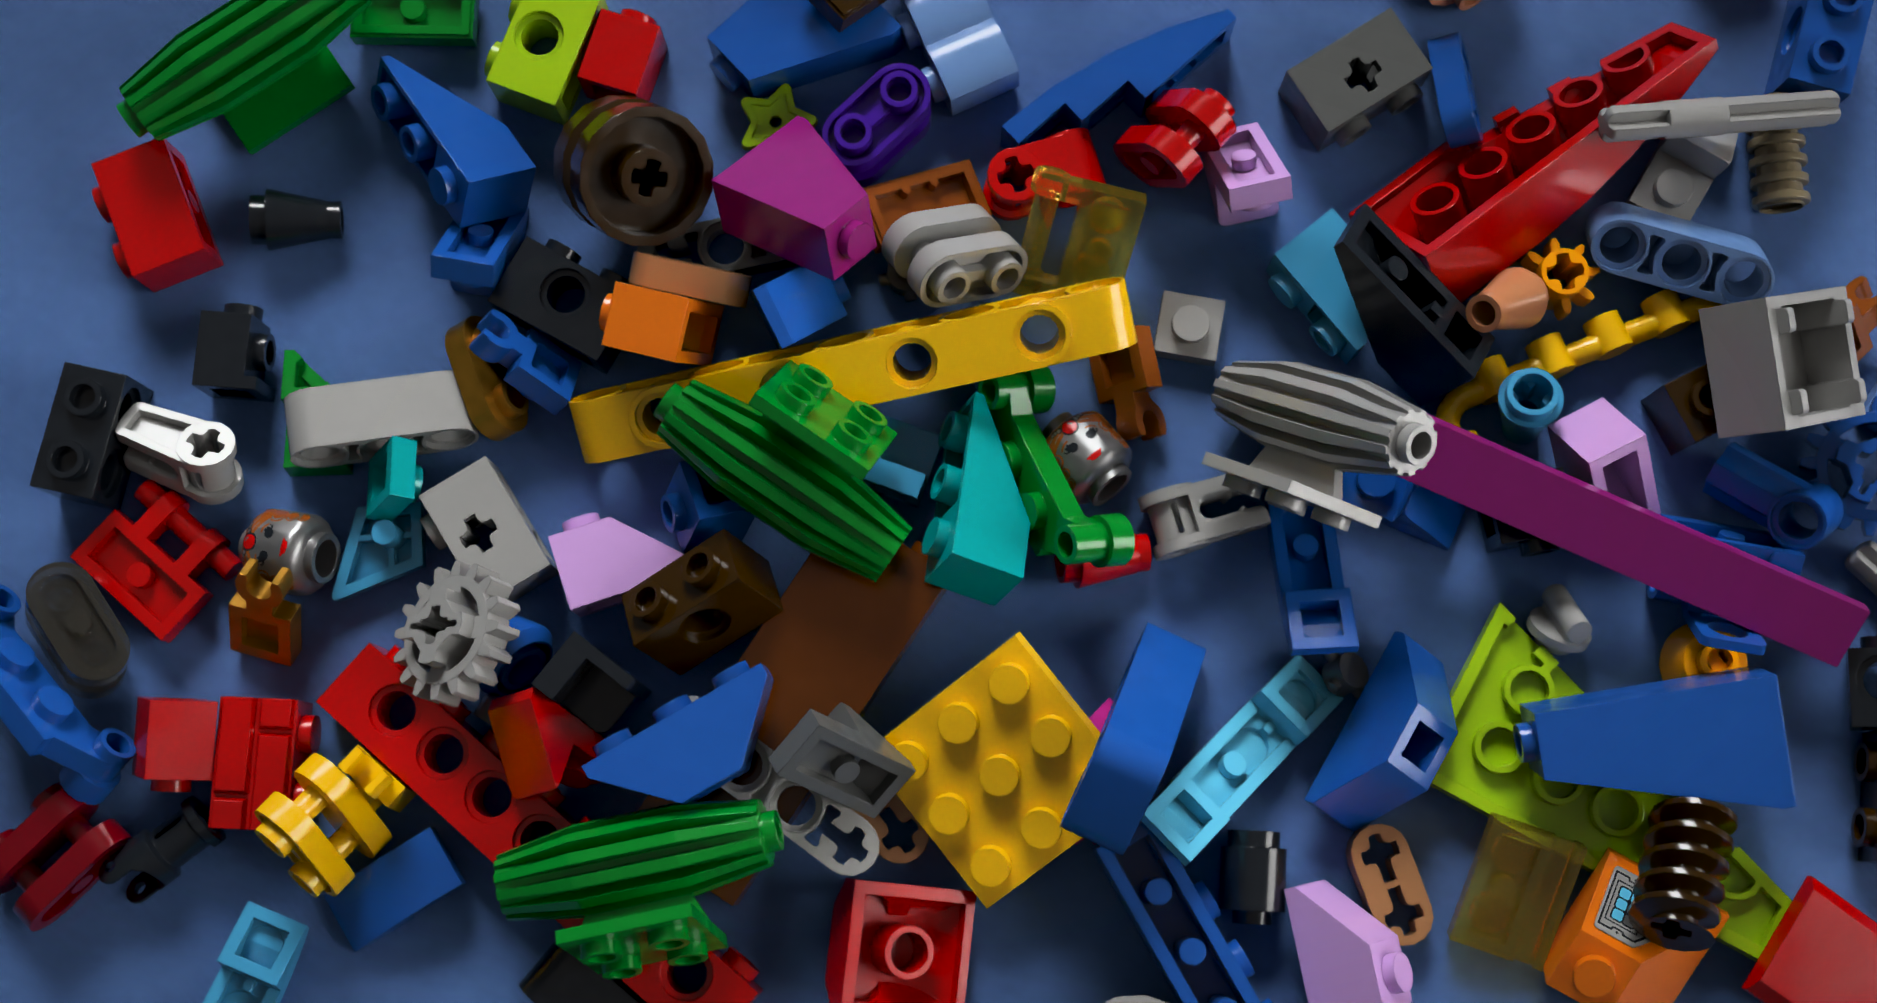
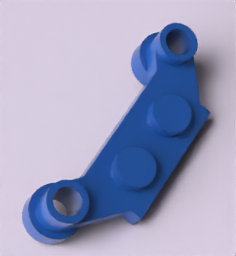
[0,584,136,805]

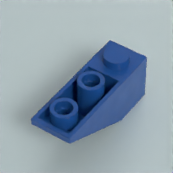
[371,55,536,228]

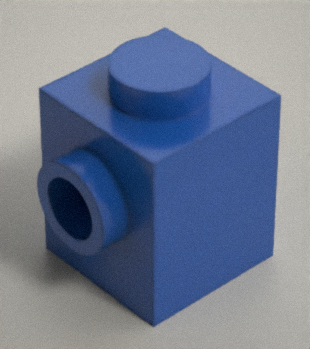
[660,461,755,554]

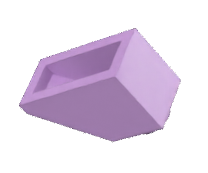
[1547,397,1661,514]
[548,513,684,617]
[1284,880,1413,1003]

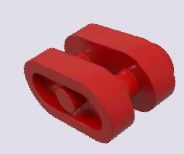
[1113,88,1236,188]

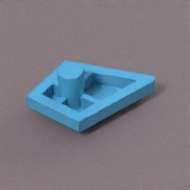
[331,502,426,602]

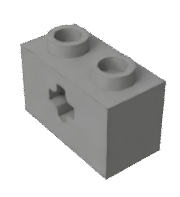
[419,456,559,602]

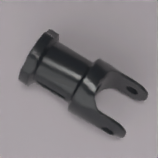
[98,795,226,904]

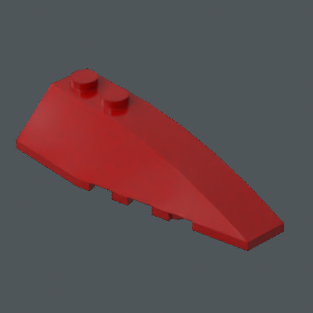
[1348,22,1719,303]

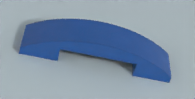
[1260,443,1359,656]

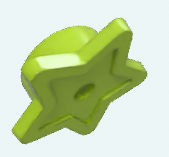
[741,83,818,151]

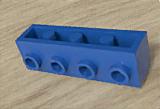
[1091,821,1273,1003]

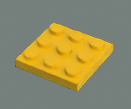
[884,631,1100,909]

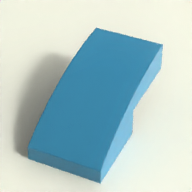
[203,901,309,1003]

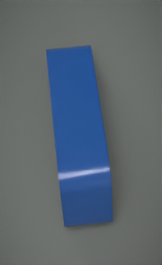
[1059,622,1207,856]

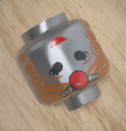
[1042,411,1132,506]
[238,509,341,596]

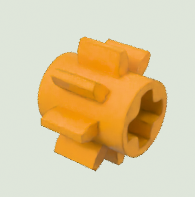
[1520,238,1600,321]

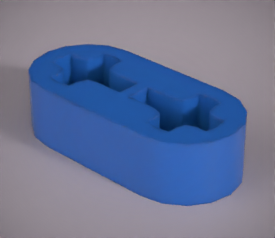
[1428,31,1483,149]

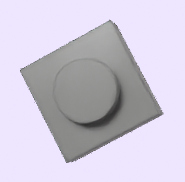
[1154,290,1226,367]

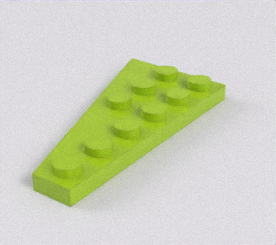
[1430,602,1792,962]

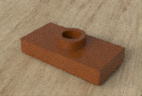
[863,159,992,254]

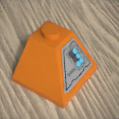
[1541,847,1730,1003]

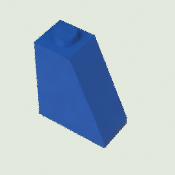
[707,0,903,99]

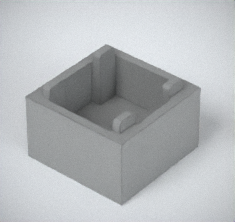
[1698,286,1867,439]

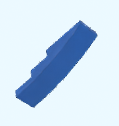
[1000,9,1237,149]

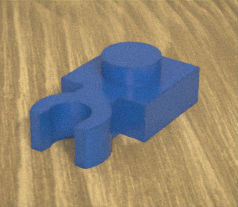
[469,309,582,416]

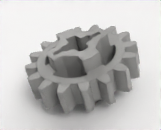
[393,561,520,707]

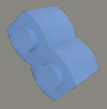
[895,0,1019,116]

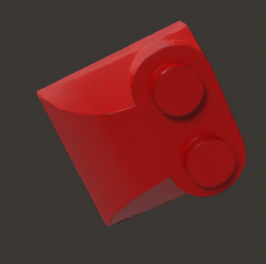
[825,878,976,1003]

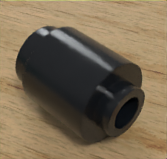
[1219,830,1287,925]

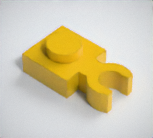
[337,744,417,813]

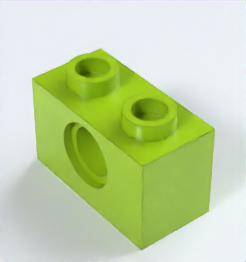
[484,0,609,125]

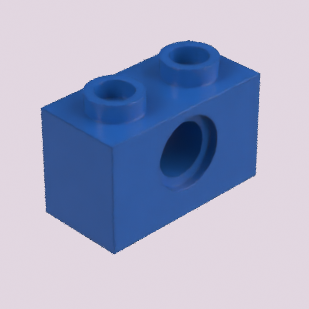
[1764,0,1874,103]

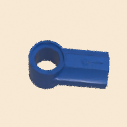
[1702,442,1844,550]

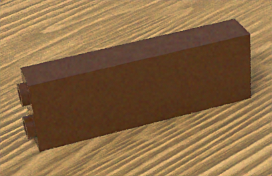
[638,540,946,906]

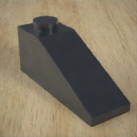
[1334,203,1495,407]

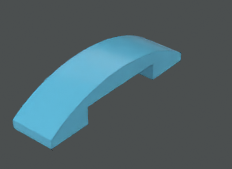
[1141,655,1344,866]

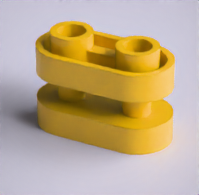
[254,753,392,898]

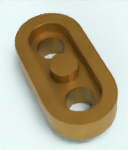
[445,316,529,441]

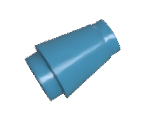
[1498,368,1564,444]

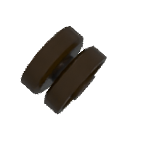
[553,95,714,246]

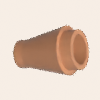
[1466,267,1549,333]

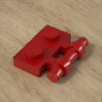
[70,479,243,643]

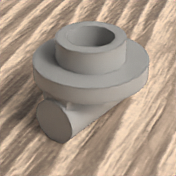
[1526,584,1592,655]

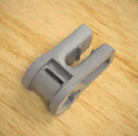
[115,402,244,505]
[1137,474,1271,561]

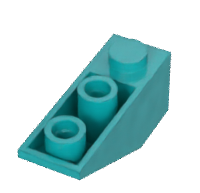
[922,392,1030,606]

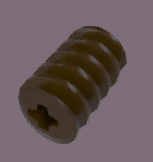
[1628,797,1739,952]

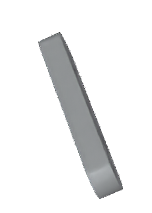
[689,696,880,876]

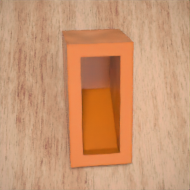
[599,281,724,366]

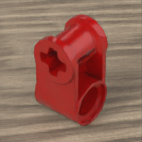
[983,128,1108,221]

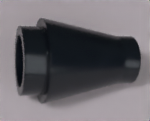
[249,188,344,251]

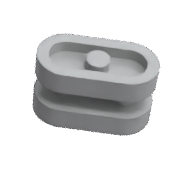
[881,203,1028,308]

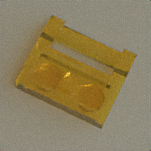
[1012,165,1147,295]

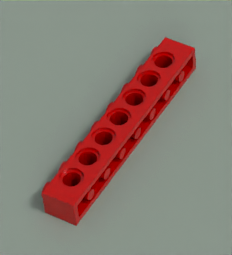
[315,642,764,1003]

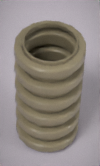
[1745,92,1811,214]

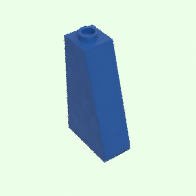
[1513,666,1797,809]

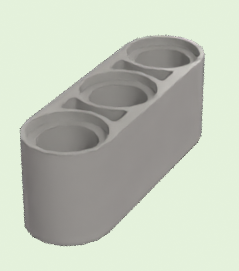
[284,370,479,468]

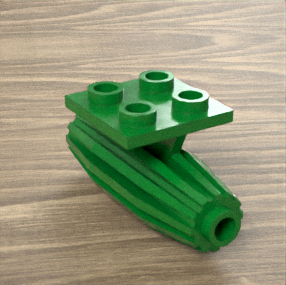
[116,0,373,155]
[653,360,912,583]
[493,799,784,980]

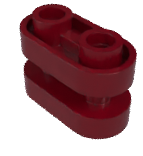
[0,782,133,932]

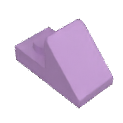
[1200,122,1293,226]

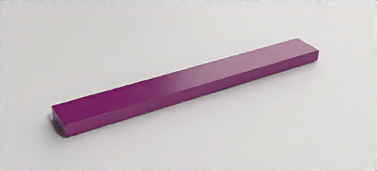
[1398,413,1870,668]

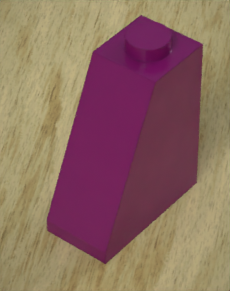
[711,116,877,281]

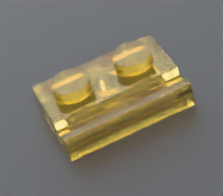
[1447,812,1588,971]

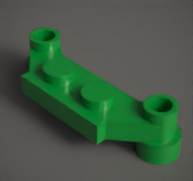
[978,367,1135,568]

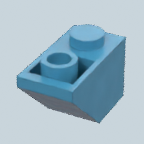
[1266,208,1367,364]

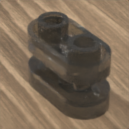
[25,562,130,699]

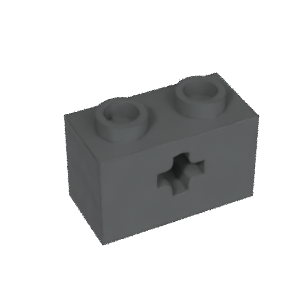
[1278,7,1433,152]

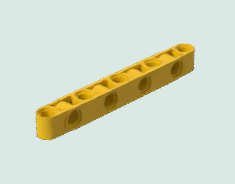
[568,277,1138,464]

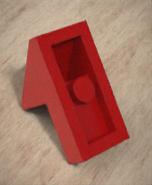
[487,687,605,800]

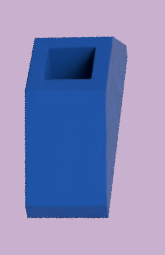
[1304,630,1458,831]
[581,660,774,804]

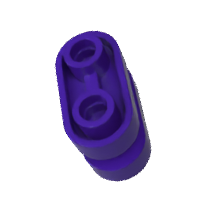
[822,63,932,188]

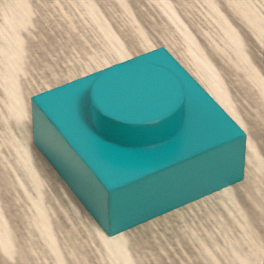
[366,435,423,522]

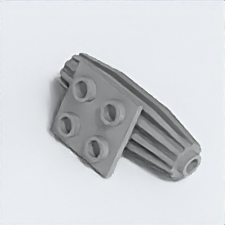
[1201,361,1437,532]

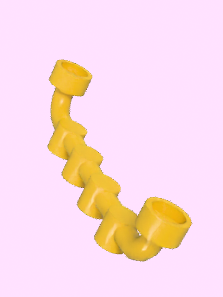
[1435,289,1722,435]

